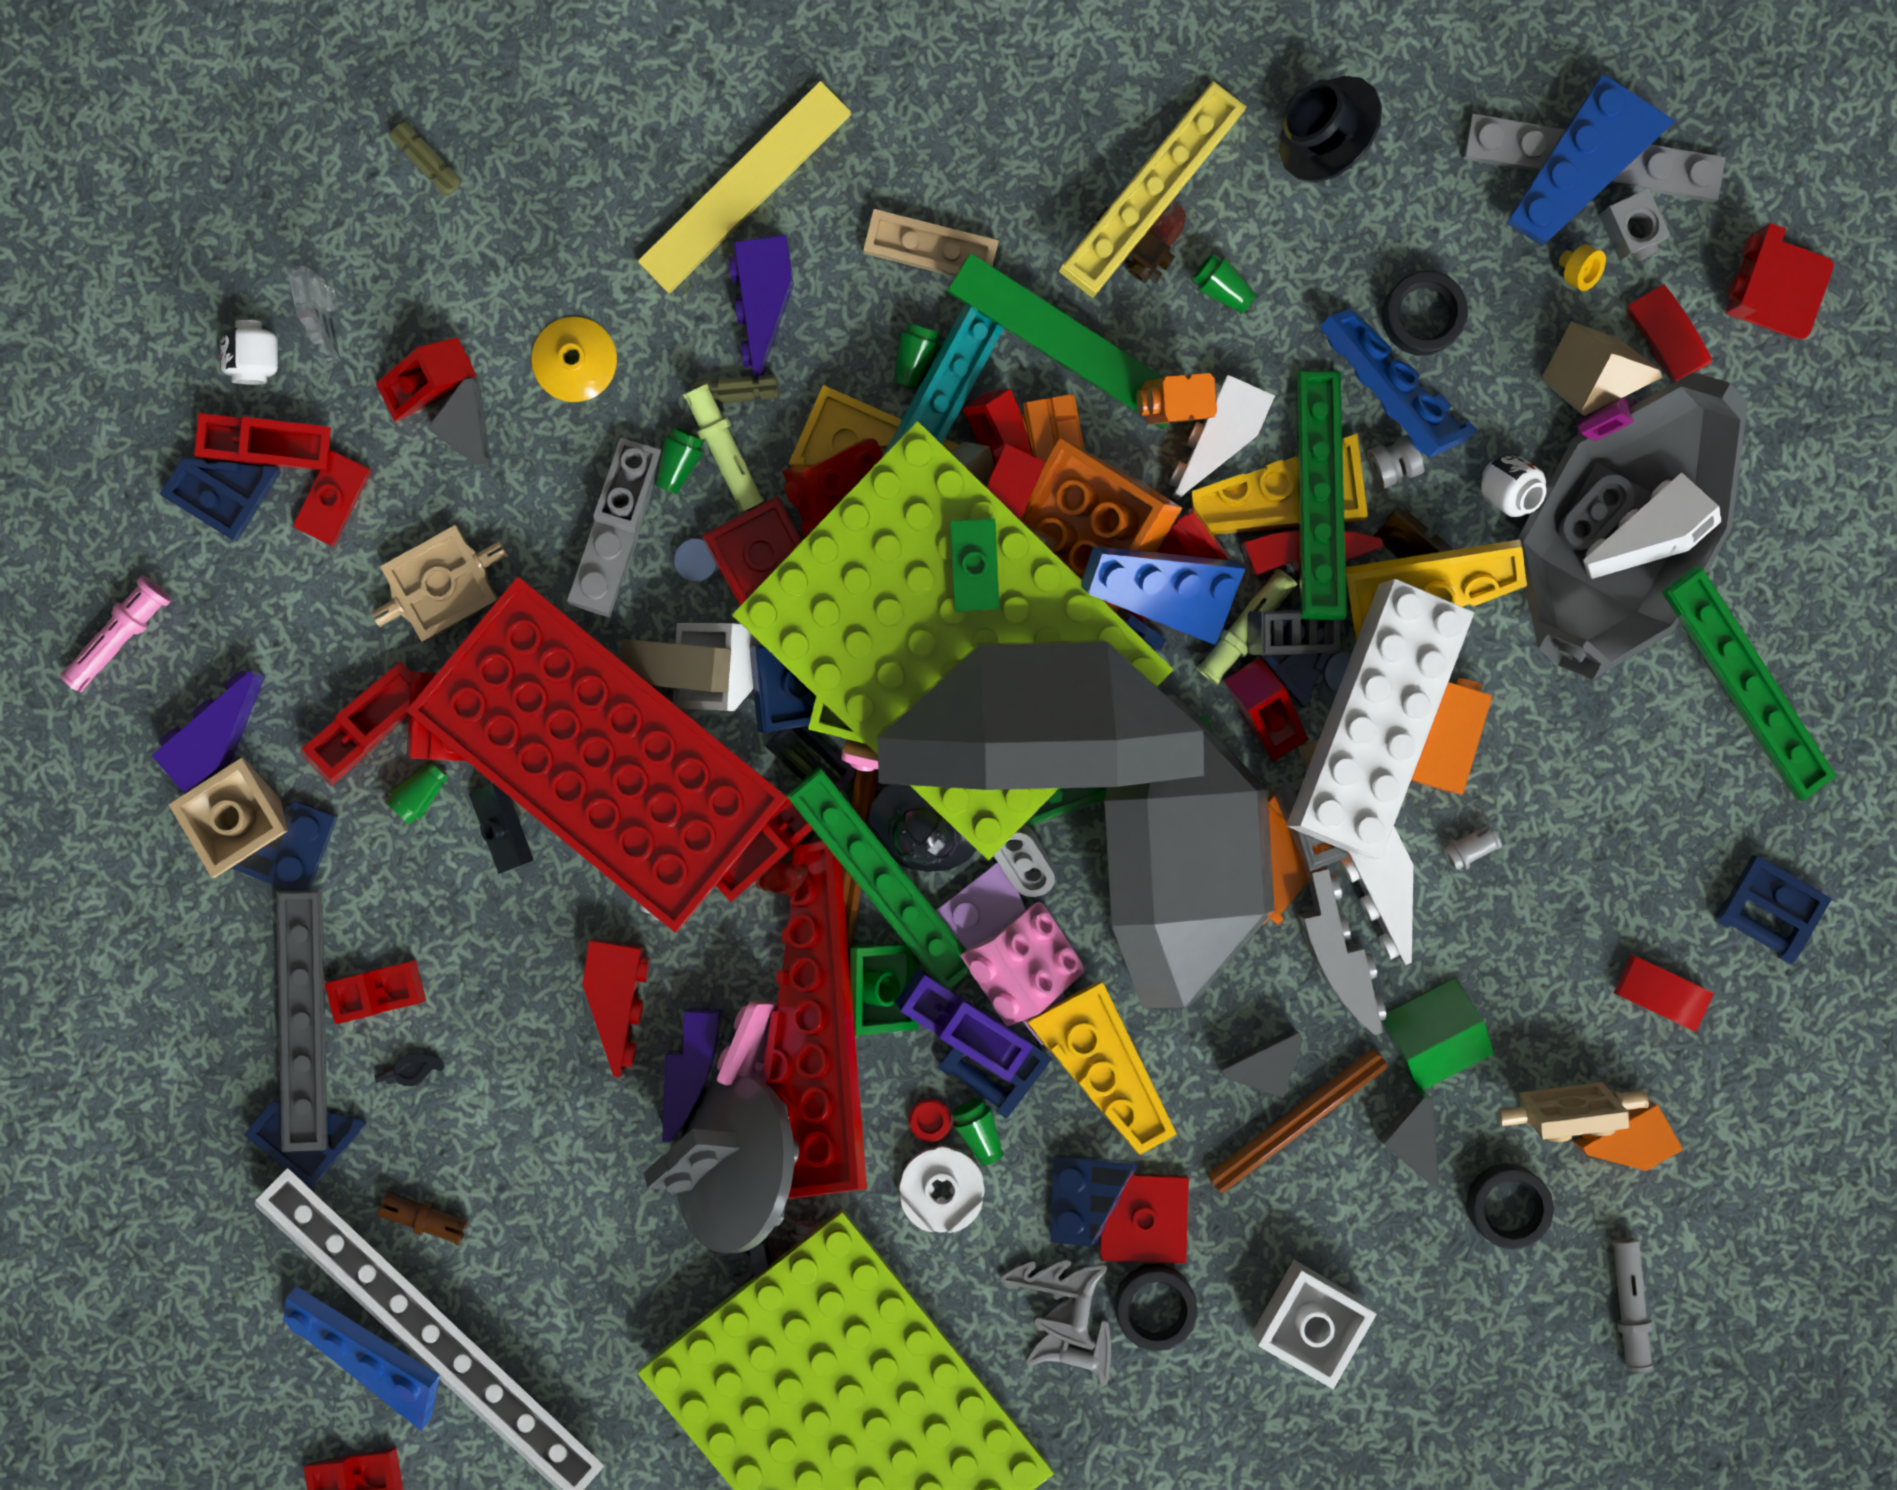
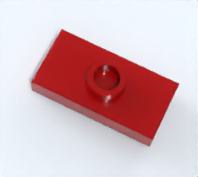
[292,450,372,547]

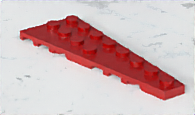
[763,841,867,1199]

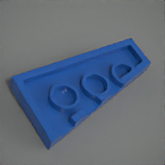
[1506,74,1675,246]
[1320,309,1478,458]
[1081,546,1245,645]
[283,1286,440,1431]

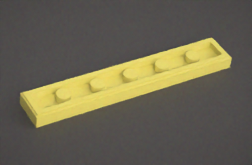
[638,81,851,294]
[1059,81,1247,298]

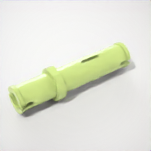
[683,383,764,512]
[1197,568,1297,685]

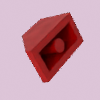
[376,337,477,422]
[1224,658,1309,762]

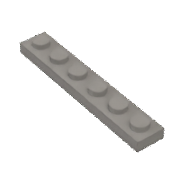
[1463,114,1726,203]

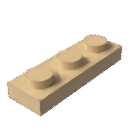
[863,209,999,277]

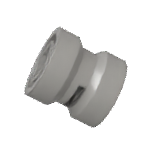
[1367,434,1424,489]

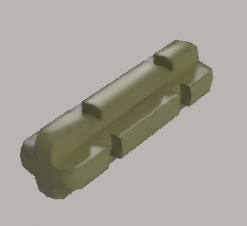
[389,121,461,196]
[694,374,779,403]

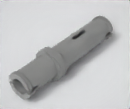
[1612,1238,1654,1372]

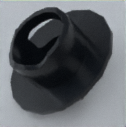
[1279,76,1382,183]
[868,784,977,872]

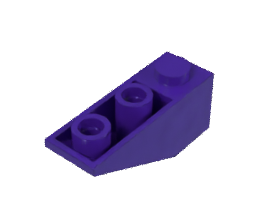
[728,235,794,377]
[151,670,265,794]

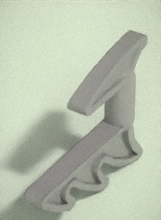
[1000,1259,1108,1349]
[1026,1294,1111,1386]

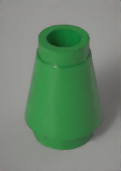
[1192,253,1257,314]
[893,322,940,389]
[654,427,705,494]
[384,761,448,825]
[952,1098,1004,1166]

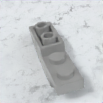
[567,438,661,618]
[1298,867,1386,1035]

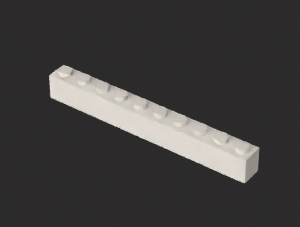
[255,1168,604,1490]

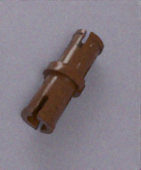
[378,1191,469,1246]

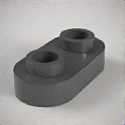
[1559,475,1635,551]

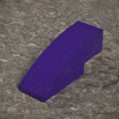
[894,968,1033,1082]
[662,1008,722,1142]

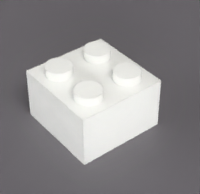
[1251,1260,1377,1389]

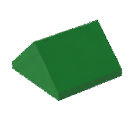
[850,943,919,1036]
[1381,978,1494,1093]

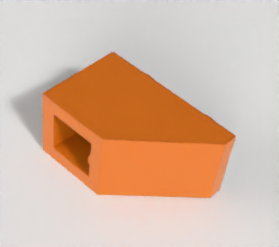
[1573,1100,1684,1171]

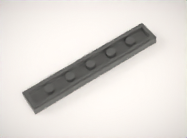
[277,890,328,1152]

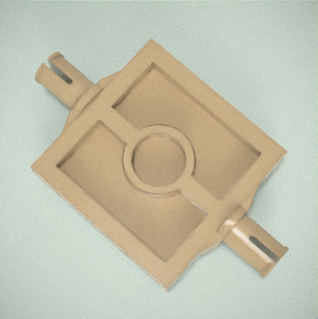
[371,525,508,643]
[1498,1082,1649,1142]

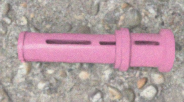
[60,575,172,693]

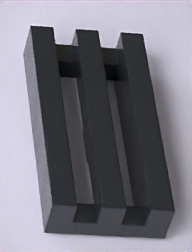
[765,726,856,792]

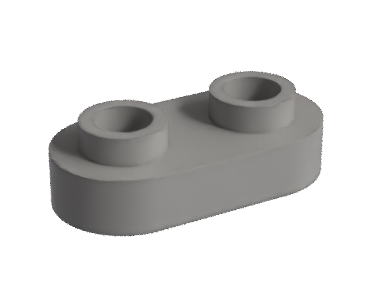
[994,824,1055,897]

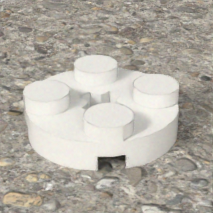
[899,1145,985,1233]

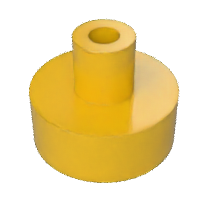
[1559,244,1606,291]

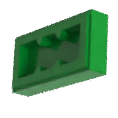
[950,519,1000,611]

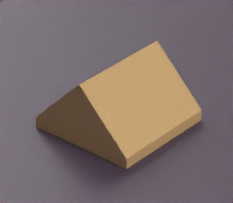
[1543,321,1662,416]
[169,758,288,878]

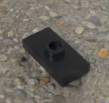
[469,783,534,874]

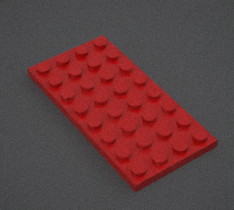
[406,576,788,933]

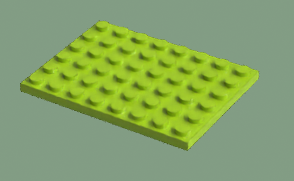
[732,421,1174,861]
[637,1208,1054,1490]

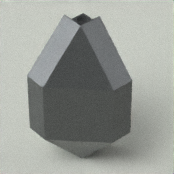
[1517,372,1748,680]
[878,640,1204,790]
[1104,695,1275,1009]

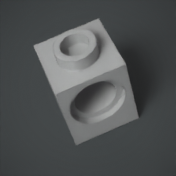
[1599,188,1670,262]

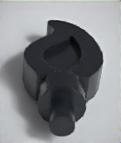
[375,1053,445,1086]

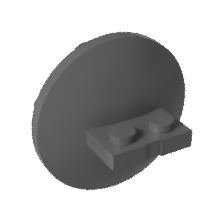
[643,1076,799,1253]

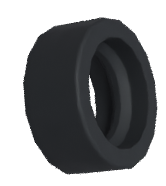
[1382,270,1468,356]
[1466,1163,1554,1250]
[1114,1264,1198,1351]

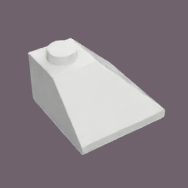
[672,623,761,711]

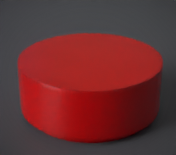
[909,1097,952,1142]

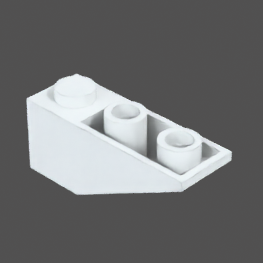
[1169,375,1275,500]
[1583,472,1721,579]
[1340,826,1414,965]

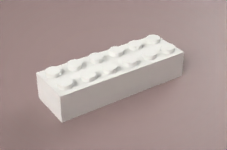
[1286,579,1474,859]

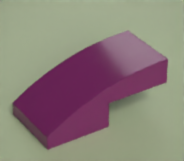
[1578,397,1636,441]

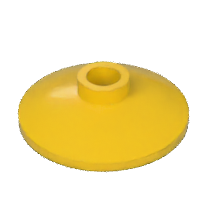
[531,317,617,402]

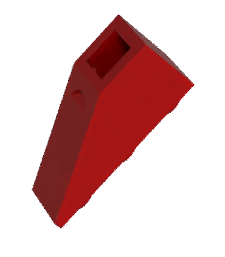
[582,938,651,1078]

